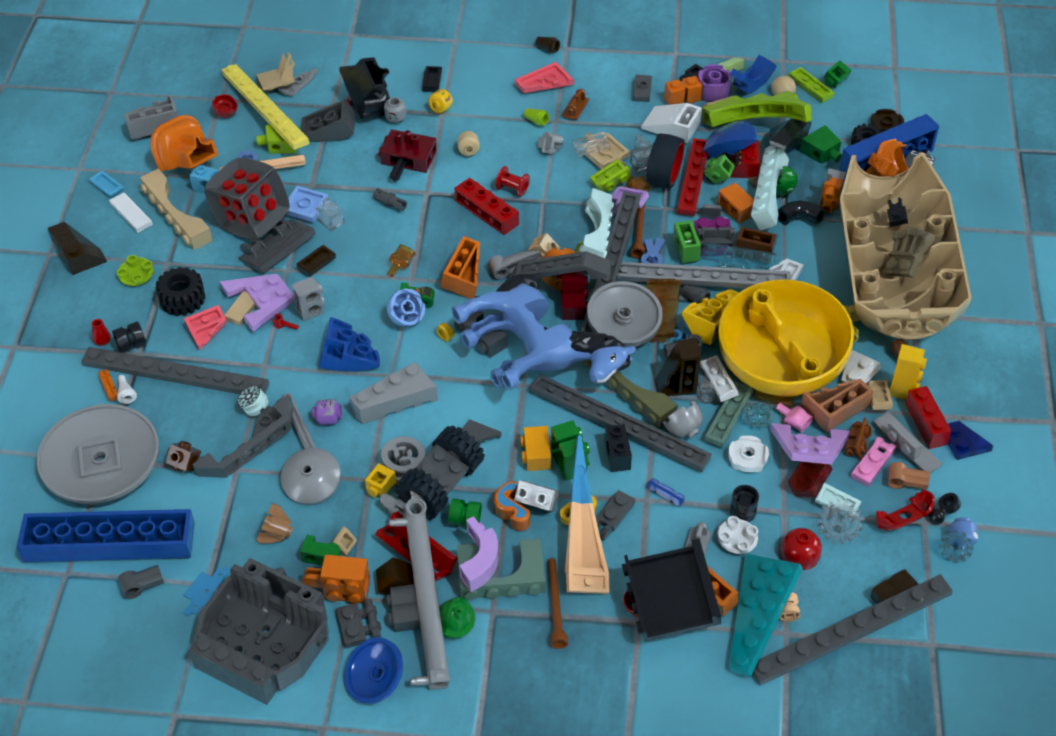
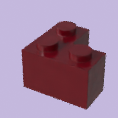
[561,271,588,320]

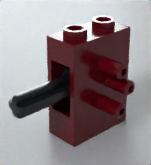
[378,129,437,182]

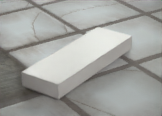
[109,193,153,233]
[700,355,739,402]

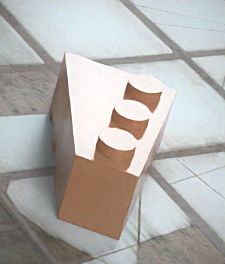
[801,379,874,433]

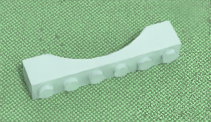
[751,145,789,230]
[578,188,614,258]

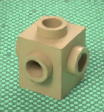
[528,233,561,259]

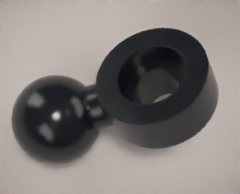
[928,493,961,525]

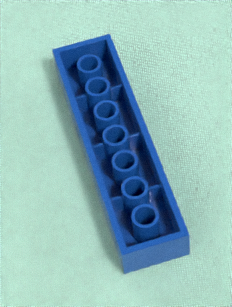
[17,509,195,562]

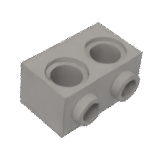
[292,276,325,321]

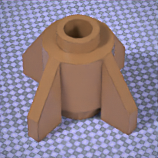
[256,503,293,544]

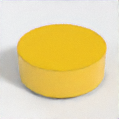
[436,322,455,342]

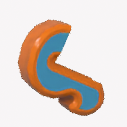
[494,481,530,531]

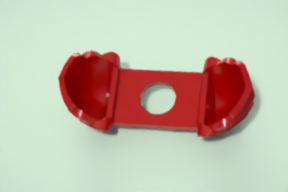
[876,489,935,530]

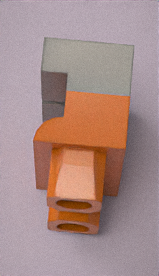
[820,168,846,213]

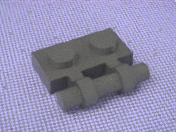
[336,599,382,648]

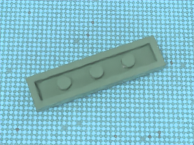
[704,381,753,448]

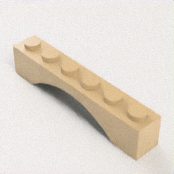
[140,169,213,250]

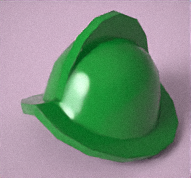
[439,597,475,639]

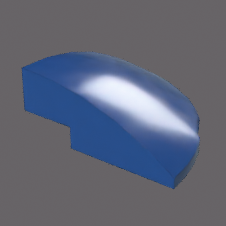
[704,121,757,158]
[319,317,380,371]

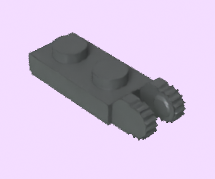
[596,490,636,540]

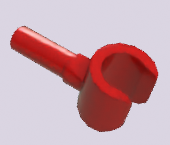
[272,314,299,330]

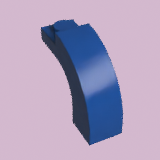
[730,55,777,93]

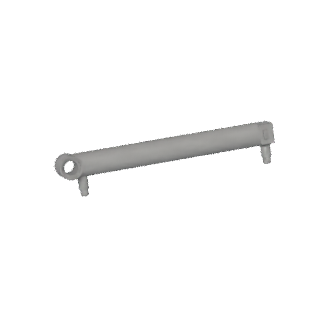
[389,498,450,690]

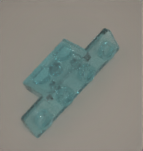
[702,242,776,269]

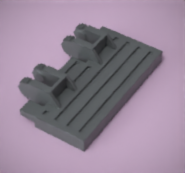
[238,219,316,273]

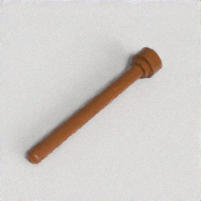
[630,203,645,259]
[548,558,568,649]

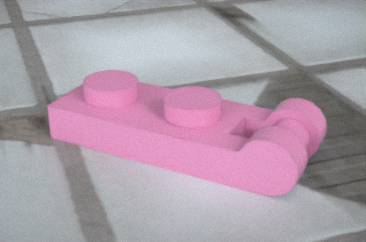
[851,437,897,487]

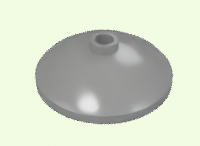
[280,448,341,505]

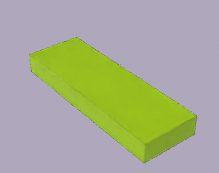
[788,67,835,103]

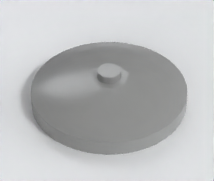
[587,281,663,347]

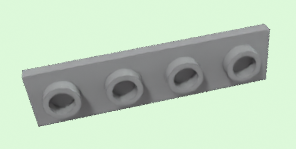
[873,411,943,473]

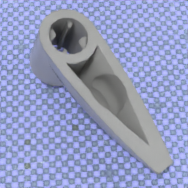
[488,251,542,280]

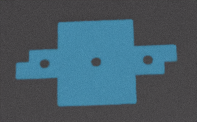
[183,566,231,616]

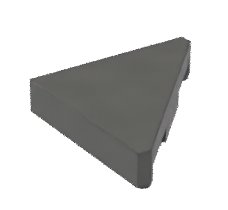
[462,419,502,443]

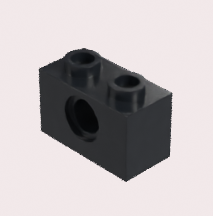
[604,424,632,472]

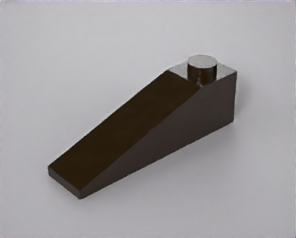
[48,222,107,275]

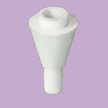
[117,375,137,404]

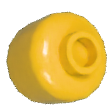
[428,89,453,114]

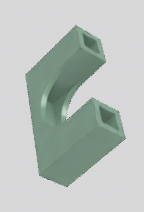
[457,539,546,600]

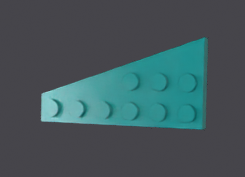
[729,554,803,677]

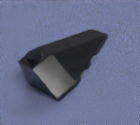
[769,119,812,150]

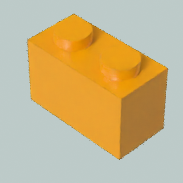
[520,426,551,471]

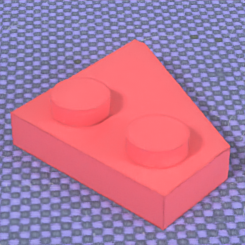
[184,305,227,350]

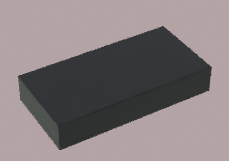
[422,66,442,92]

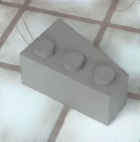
[124,94,178,140]

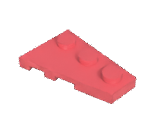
[515,62,574,93]

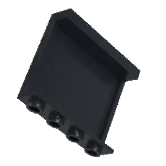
[622,538,721,641]

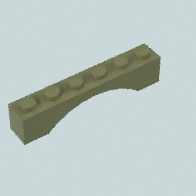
[582,360,678,429]

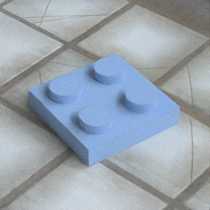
[286,186,329,223]

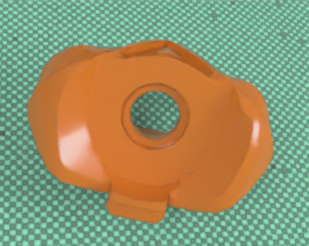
[865,139,908,176]

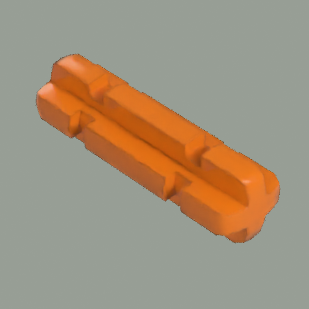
[98,369,118,402]

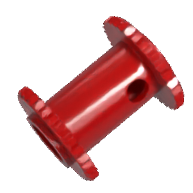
[496,166,530,197]

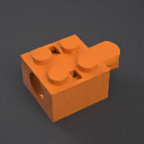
[302,555,371,604]

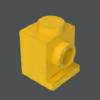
[365,463,397,498]

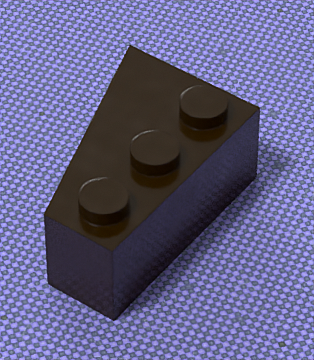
[655,339,701,397]

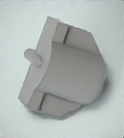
[537,132,564,154]

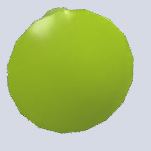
[117,255,154,286]

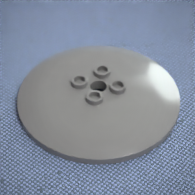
[37,404,160,504]

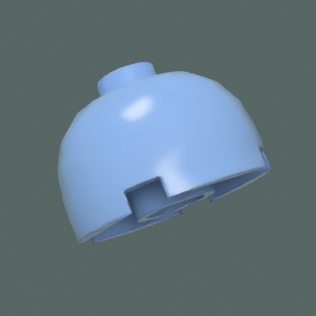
[387,288,425,327]

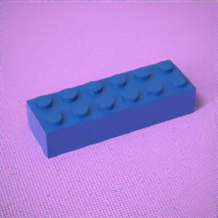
[839,114,939,178]

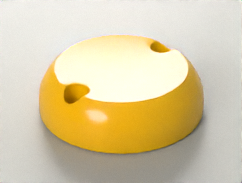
[718,279,854,397]

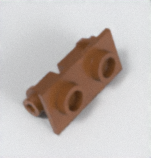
[562,89,590,120]
[844,418,872,460]

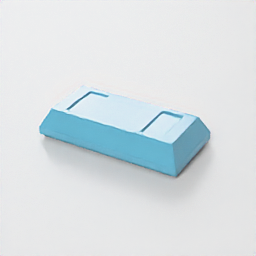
[89,170,124,198]

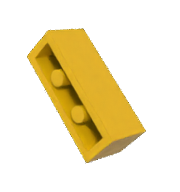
[890,344,927,400]

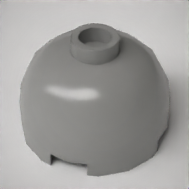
[663,401,703,438]

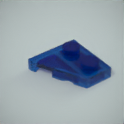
[948,421,993,460]

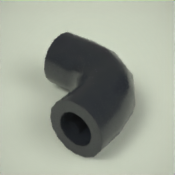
[778,200,826,225]

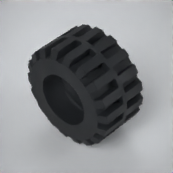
[155,267,205,316]

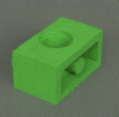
[673,220,701,263]

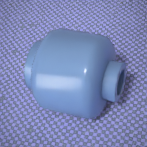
[949,517,978,550]

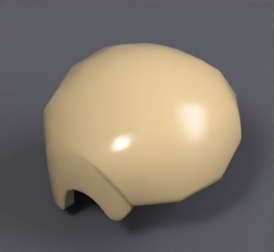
[771,75,796,95]

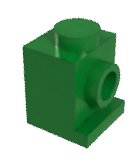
[824,60,852,89]

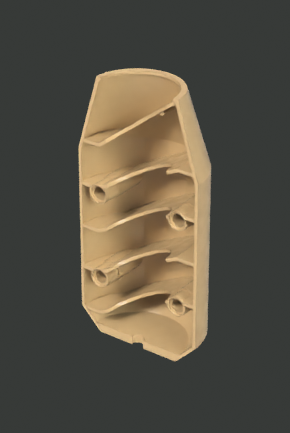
[840,152,972,339]

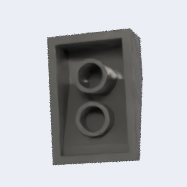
[301,99,356,141]

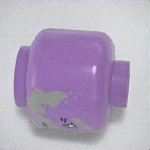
[312,399,342,425]

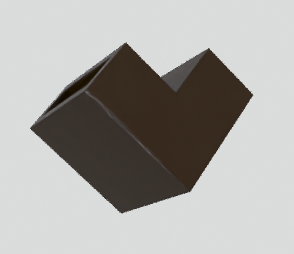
[376,557,414,595]

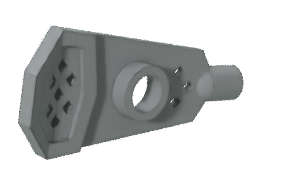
[278,68,318,97]

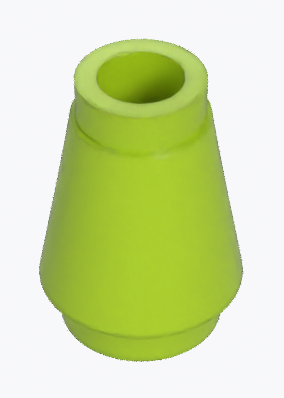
[524,108,550,126]

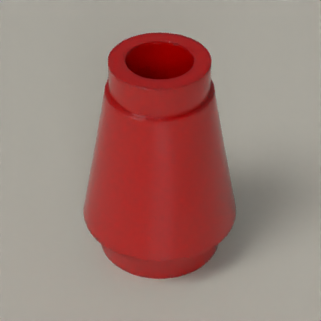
[91,319,111,346]

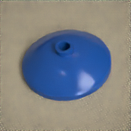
[344,637,403,704]

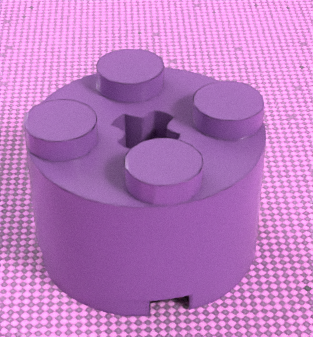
[698,64,732,102]

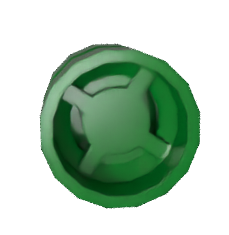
[448,498,482,527]

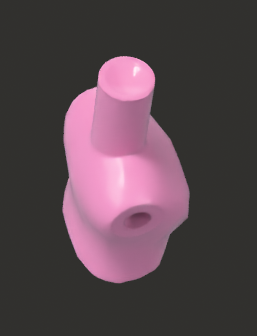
[776,403,813,433]

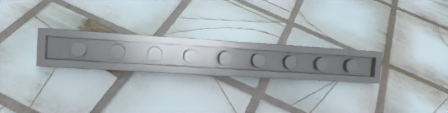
[617,262,791,288]

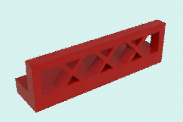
[375,512,457,582]

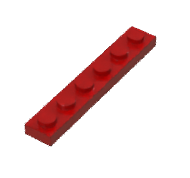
[677,138,708,216]

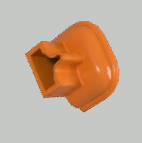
[150,115,218,171]

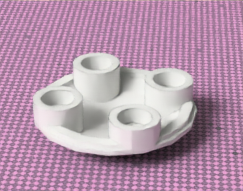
[717,516,758,554]

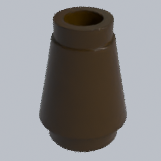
[535,36,560,53]

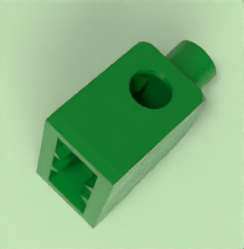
[800,125,842,164]

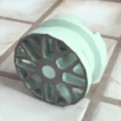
[237,385,269,416]

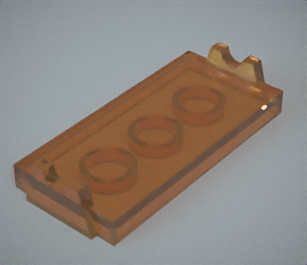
[646,278,681,343]

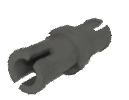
[373,188,407,211]

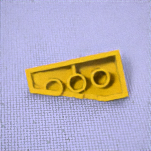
[682,289,739,345]

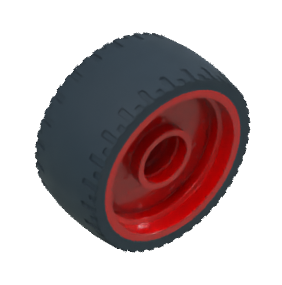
[646,133,685,188]

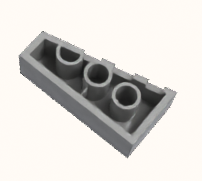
[349,362,438,424]

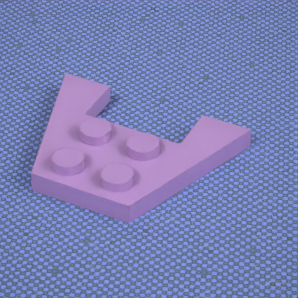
[220,274,295,332]
[770,423,850,465]

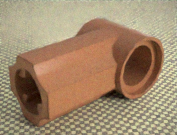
[888,462,930,489]

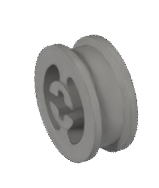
[381,436,425,482]

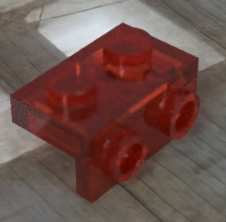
[788,461,833,498]

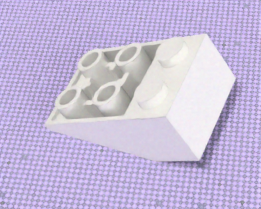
[641,103,702,144]

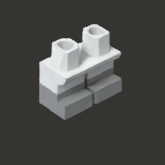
[514,480,560,511]

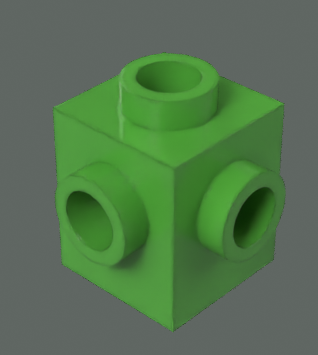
[704,154,735,184]

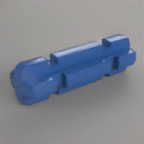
[647,478,685,506]

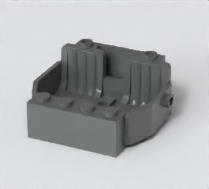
[189,558,329,705]

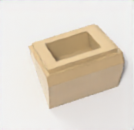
[332,526,357,556]

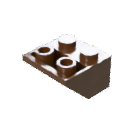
[735,227,778,262]

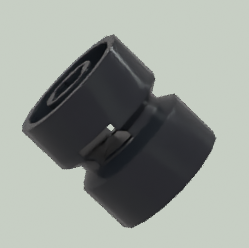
[112,321,147,353]
[730,485,759,522]

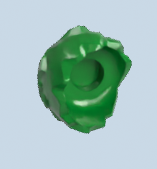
[776,166,798,196]

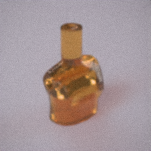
[625,175,651,192]
[387,244,416,277]

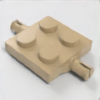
[582,132,630,169]

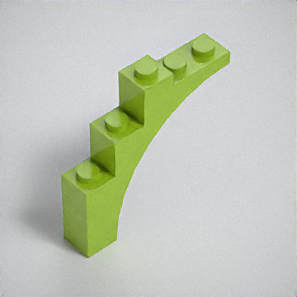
[702,91,812,127]

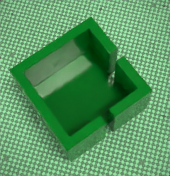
[551,420,590,481]

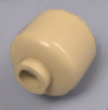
[457,131,480,156]

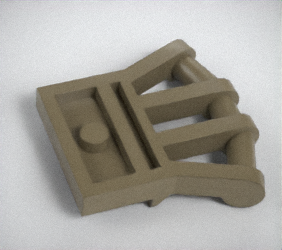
[884,227,935,278]

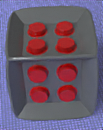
[204,158,290,239]

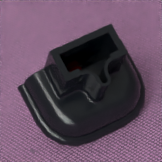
[339,57,390,119]

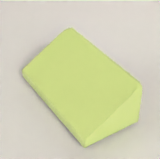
[718,57,745,72]

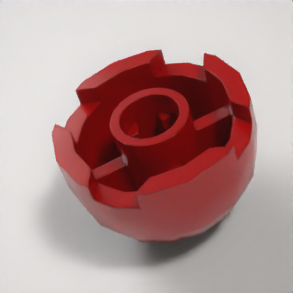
[779,528,822,570]

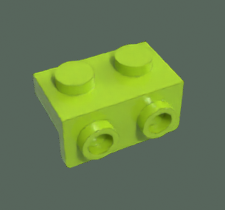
[590,159,630,192]

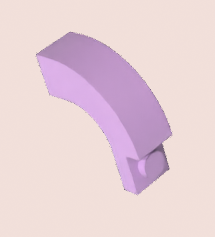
[459,516,498,592]

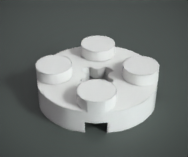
[728,436,769,473]

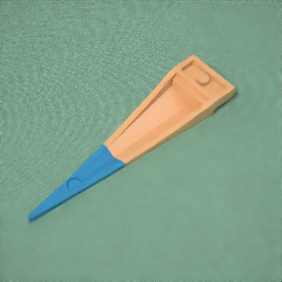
[565,435,609,595]

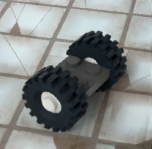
[395,426,485,520]

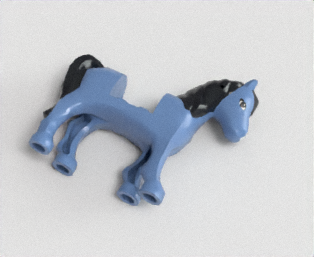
[451,274,636,390]

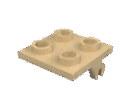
[256,52,295,91]

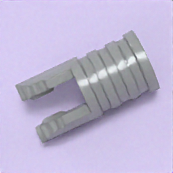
[380,494,417,516]

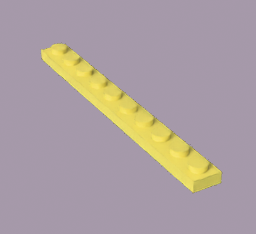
[221,64,309,150]

